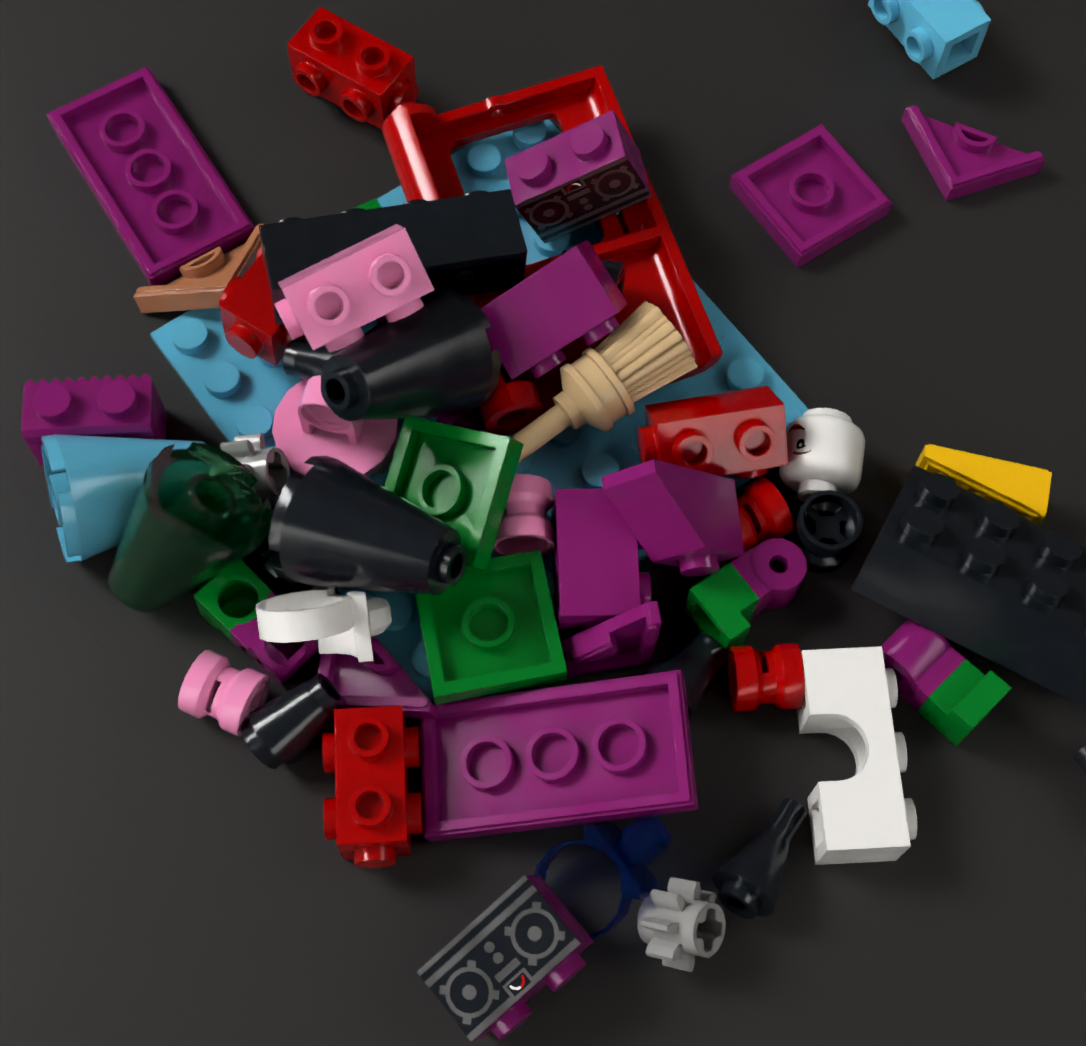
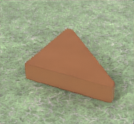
[133,224,264,313]

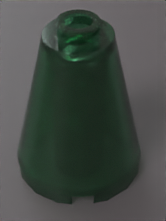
[108,442,272,613]

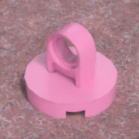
[272,375,399,478]

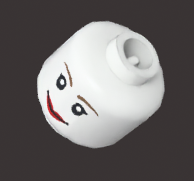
[779,408,865,502]

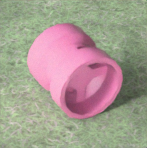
[492,474,555,556]
[178,650,270,737]

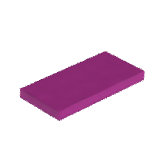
[46,66,255,286]
[420,670,698,842]

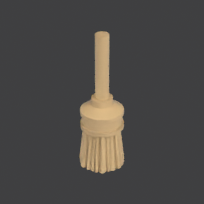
[511,301,698,463]

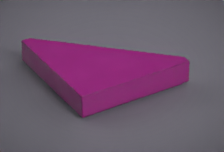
[901,105,1046,201]
[318,594,437,718]
[561,601,662,677]

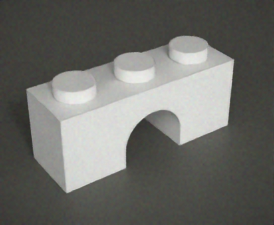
[796,646,917,865]

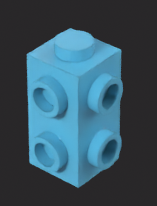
[868,0,991,80]

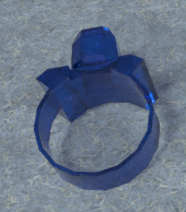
[534,816,672,939]

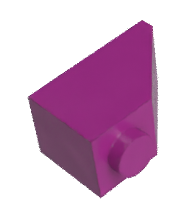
[602,459,744,576]

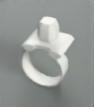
[256,587,392,662]

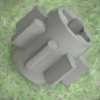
[209,433,290,515]
[637,877,726,972]

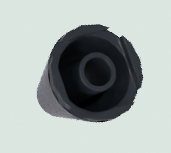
[321,289,501,421]
[268,456,467,595]

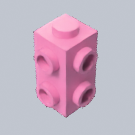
[274,224,435,352]

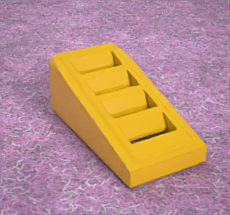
[915,444,1052,525]

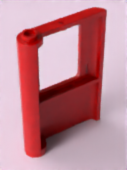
[382,65,723,435]

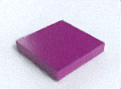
[729,124,892,268]

